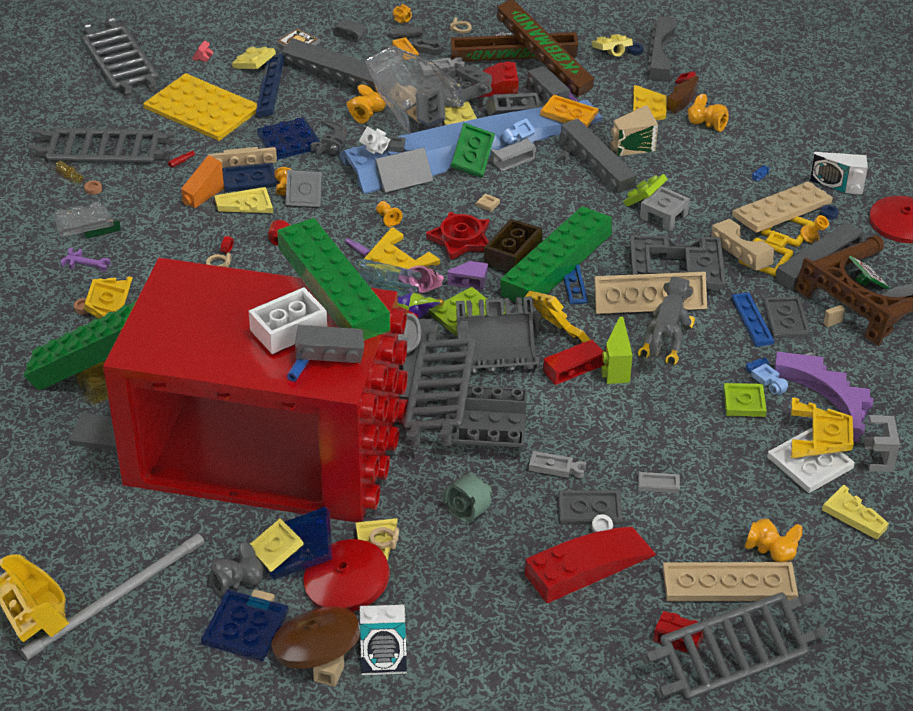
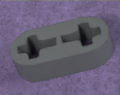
[414,39,443,55]

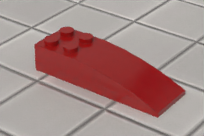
[525,526,656,604]

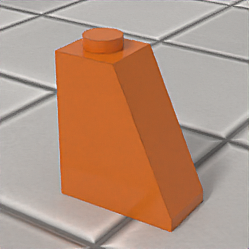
[181,156,224,208]

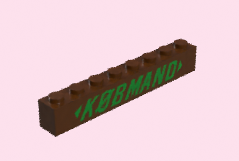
[496,0,594,97]
[450,32,578,62]

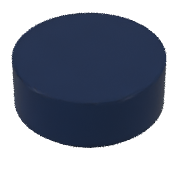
[628,43,644,55]
[820,205,838,220]

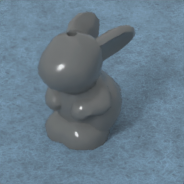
[210,542,264,596]

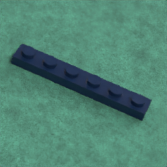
[256,54,284,117]

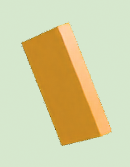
[540,95,599,127]

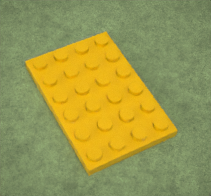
[143,73,257,141]

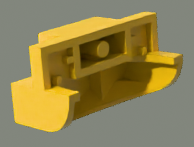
[0,554,69,642]

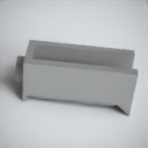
[491,138,536,172]

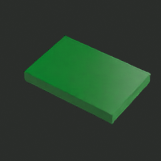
[450,122,495,177]

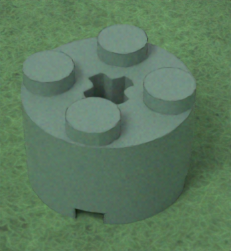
[443,473,492,523]

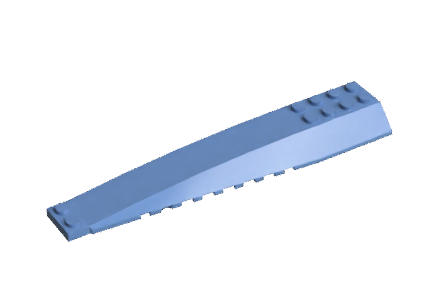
[339,100,602,194]

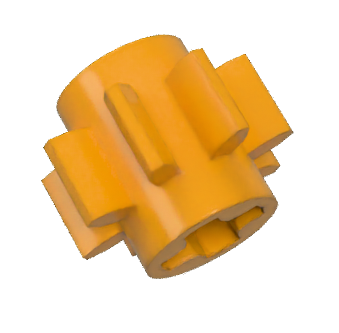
[393,4,412,24]

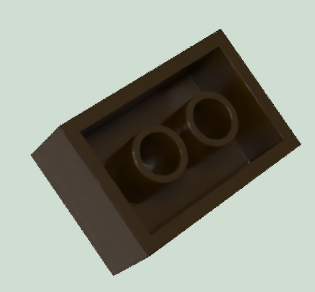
[484,219,543,272]

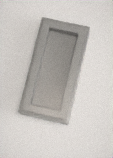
[638,472,680,493]

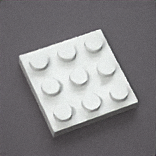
[767,428,855,493]

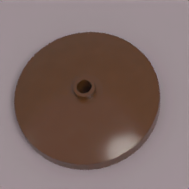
[272,607,361,669]

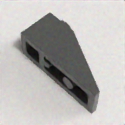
[486,93,541,116]

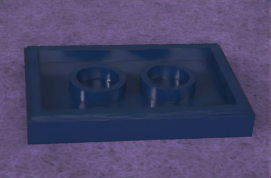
[222,163,277,192]

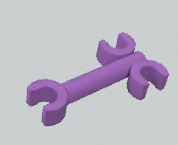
[60,247,111,271]

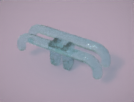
[355,259,422,293]

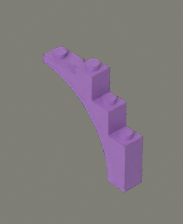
[774,352,873,442]

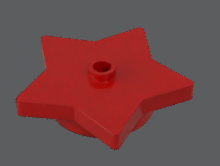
[426,212,490,260]

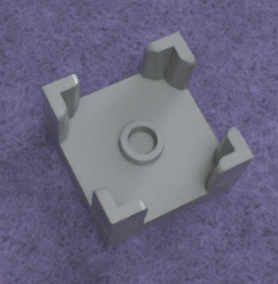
[640,186,690,231]
[864,415,900,472]

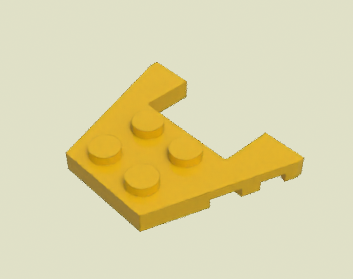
[364,227,440,280]
[525,291,590,343]
[791,397,854,458]

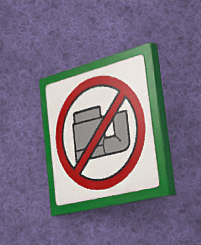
[849,256,890,289]

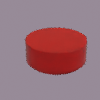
[220,235,234,254]

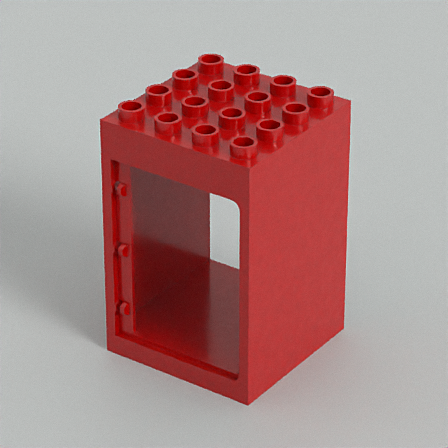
[103,258,408,523]

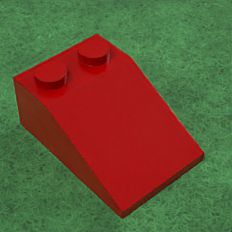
[467,62,519,97]

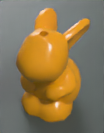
[346,85,386,124]
[687,94,729,132]
[744,518,802,562]

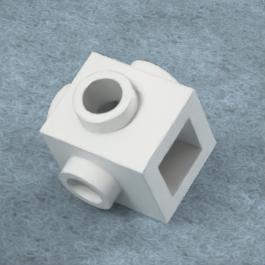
[359,126,390,154]

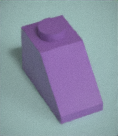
[448,261,488,290]

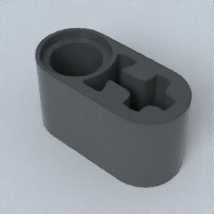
[333,19,366,43]

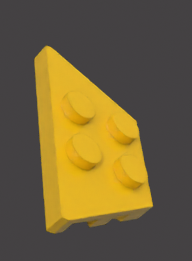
[633,85,666,120]
[84,277,133,319]

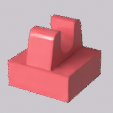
[192,41,213,62]

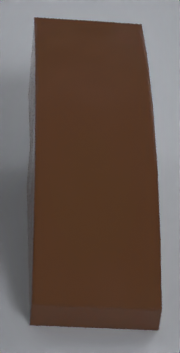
[666,75,699,114]

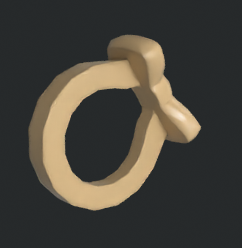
[450,17,472,34]
[206,253,231,267]
[370,527,399,549]

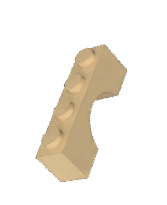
[711,219,774,271]

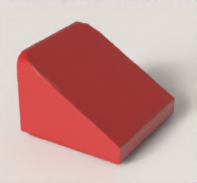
[675,71,696,84]

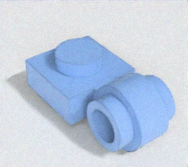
[502,118,536,145]
[751,363,788,395]

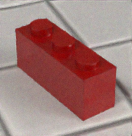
[543,340,604,385]

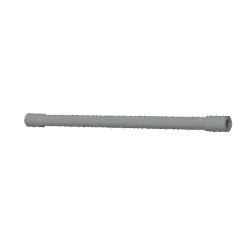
[19,533,205,661]

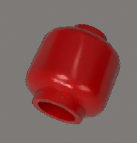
[267,220,290,245]

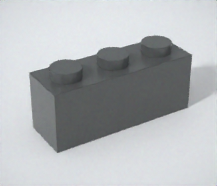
[526,66,570,103]
[295,325,364,363]

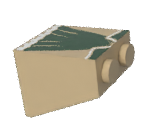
[610,106,658,156]

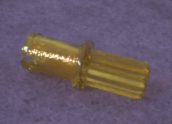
[55,161,84,184]

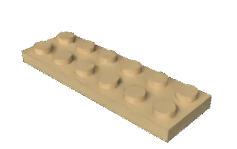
[732,182,833,233]
[594,272,707,314]
[663,562,798,601]

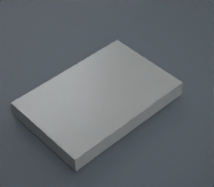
[375,148,433,193]

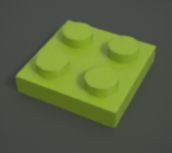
[623,174,668,206]
[723,383,767,417]

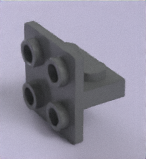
[416,90,445,129]

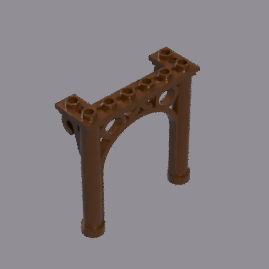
[794,235,913,346]

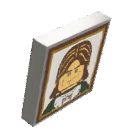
[276,28,320,49]

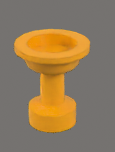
[274,167,292,195]
[376,201,403,227]
[800,215,829,244]

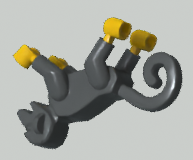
[638,276,695,365]

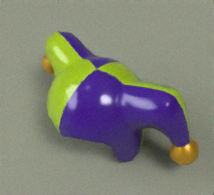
[398,293,444,319]

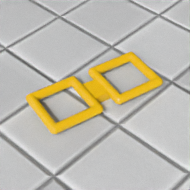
[738,216,814,276]

